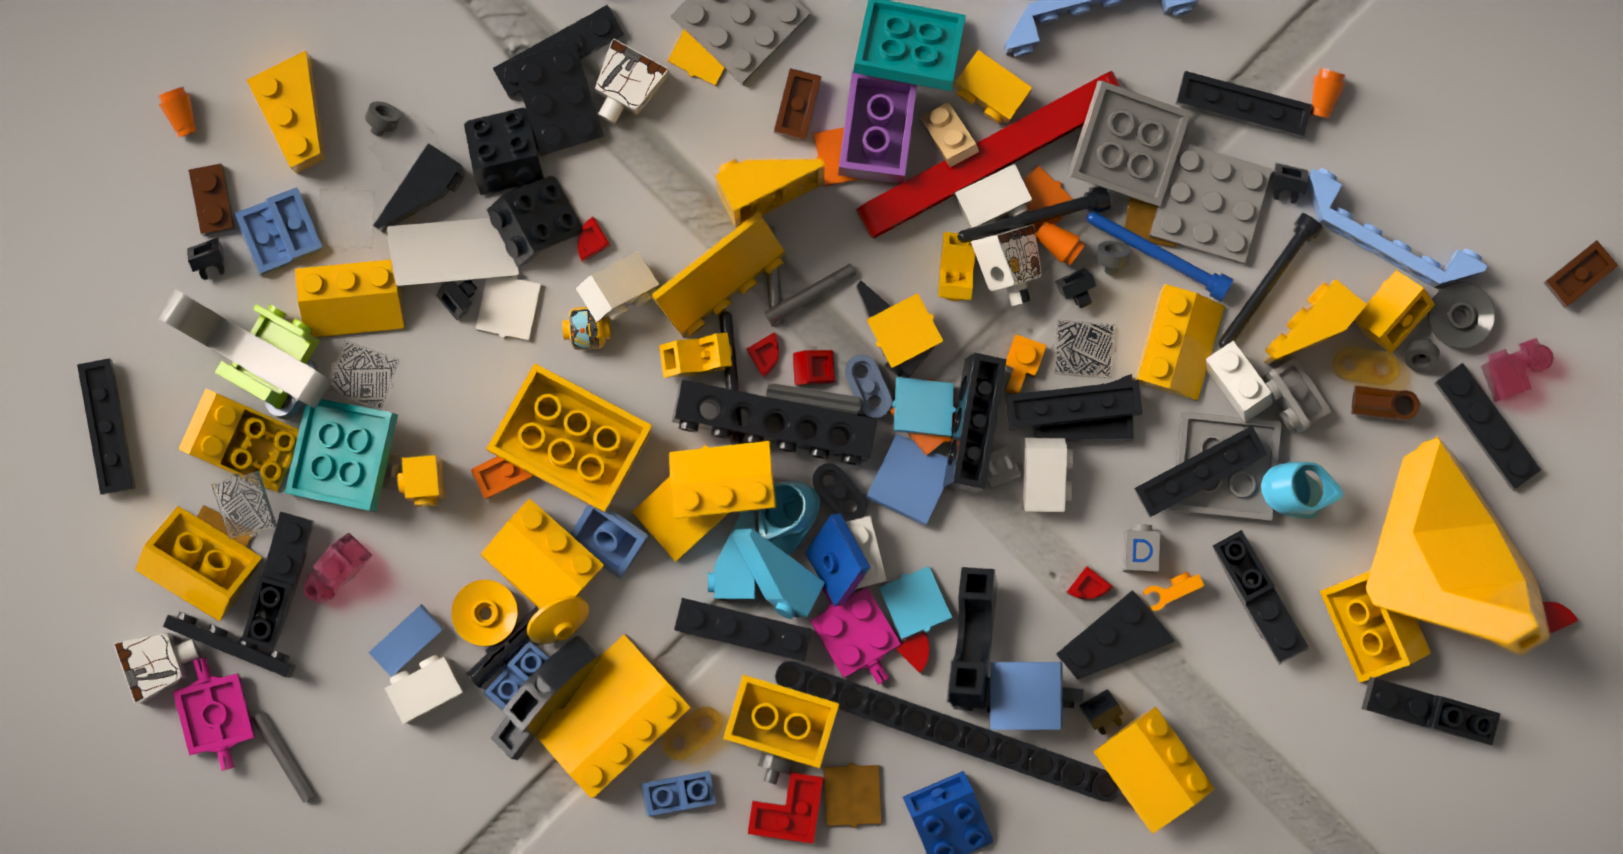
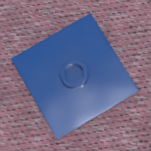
[805,513,871,607]

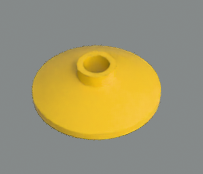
[451,579,518,646]
[527,596,589,644]

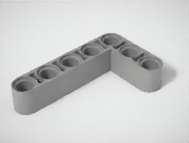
[158,289,332,409]

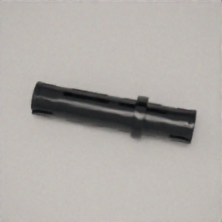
[465,606,540,689]

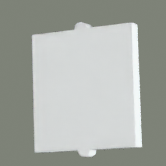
[476,276,541,341]

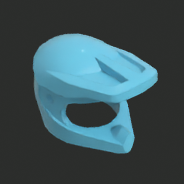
[1261,462,1343,519]
[758,480,820,555]

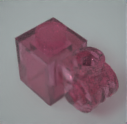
[1481,338,1554,403]
[303,533,373,604]

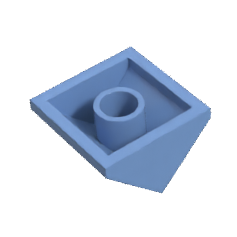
[570,505,650,579]

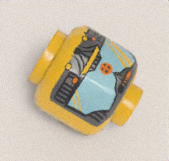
[562,307,611,350]

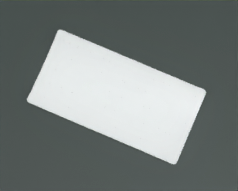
[387,218,519,286]

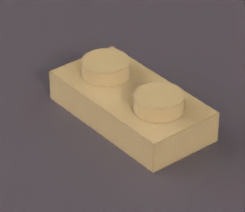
[920,102,979,167]

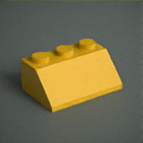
[295,259,405,338]
[1135,284,1225,401]
[669,441,777,519]
[480,498,604,609]
[135,506,262,622]
[1319,569,1431,683]
[723,674,839,768]
[1093,706,1215,834]

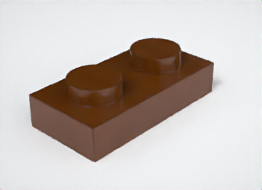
[774,68,822,141]
[188,163,235,236]
[1543,240,1618,308]

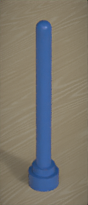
[1087,212,1233,302]

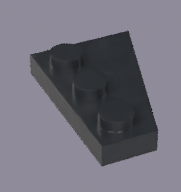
[1033,374,1134,442]
[1056,590,1175,680]

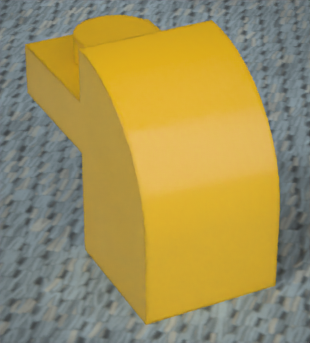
[937,232,975,302]
[659,333,732,378]

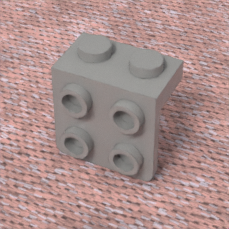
[1261,356,1332,434]

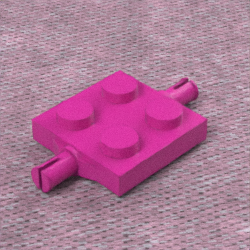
[810,586,901,685]
[173,658,256,771]

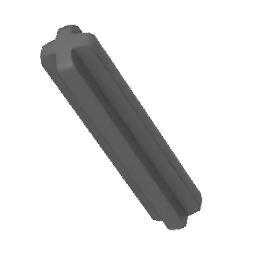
[766,384,863,415]

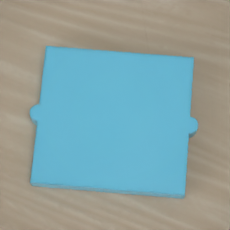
[892,377,956,437]
[879,566,952,640]

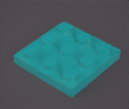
[853,0,966,91]
[285,399,398,512]

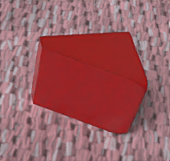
[792,350,835,385]

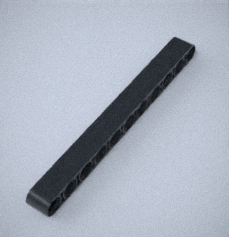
[775,661,1122,802]

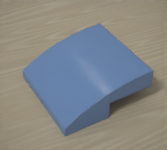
[234,187,323,276]
[866,434,948,526]
[990,662,1063,730]

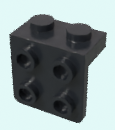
[464,108,544,195]
[487,176,583,267]

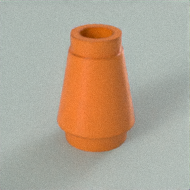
[1310,68,1346,119]
[158,86,197,138]
[1036,221,1085,265]

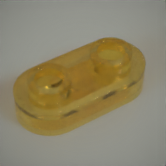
[1332,347,1400,386]
[662,707,722,760]

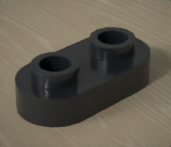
[813,463,867,522]

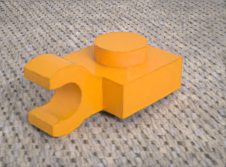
[1005,334,1047,394]
[1142,571,1205,611]

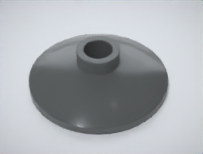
[1428,282,1495,348]

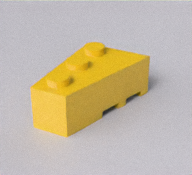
[247,50,325,173]

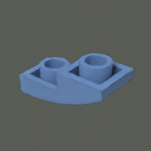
[368,604,444,677]
[483,641,549,710]
[640,771,716,816]

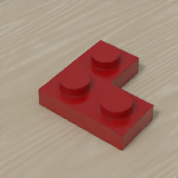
[747,772,823,844]

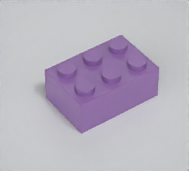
[838,70,917,184]

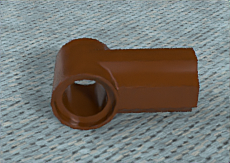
[1351,386,1420,422]

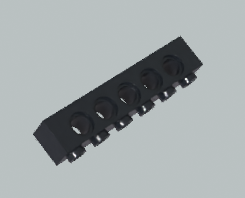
[672,379,878,466]

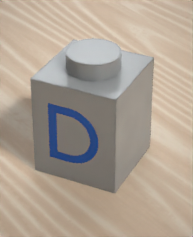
[1122,524,1160,573]

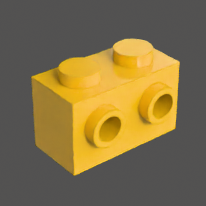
[954,50,1032,125]
[1354,270,1435,354]
[398,455,446,507]

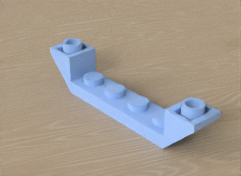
[1004,0,1199,57]
[1307,168,1488,287]

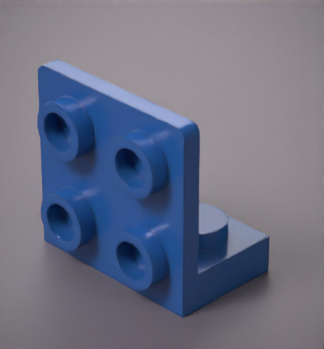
[903,771,993,854]

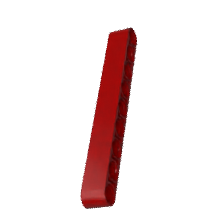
[856,71,1122,239]

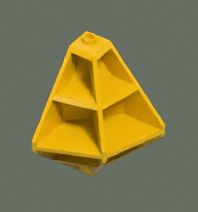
[1365,436,1550,655]

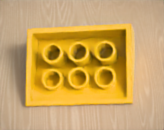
[715,159,825,228]
[652,212,785,336]
[486,363,652,513]
[536,634,692,799]

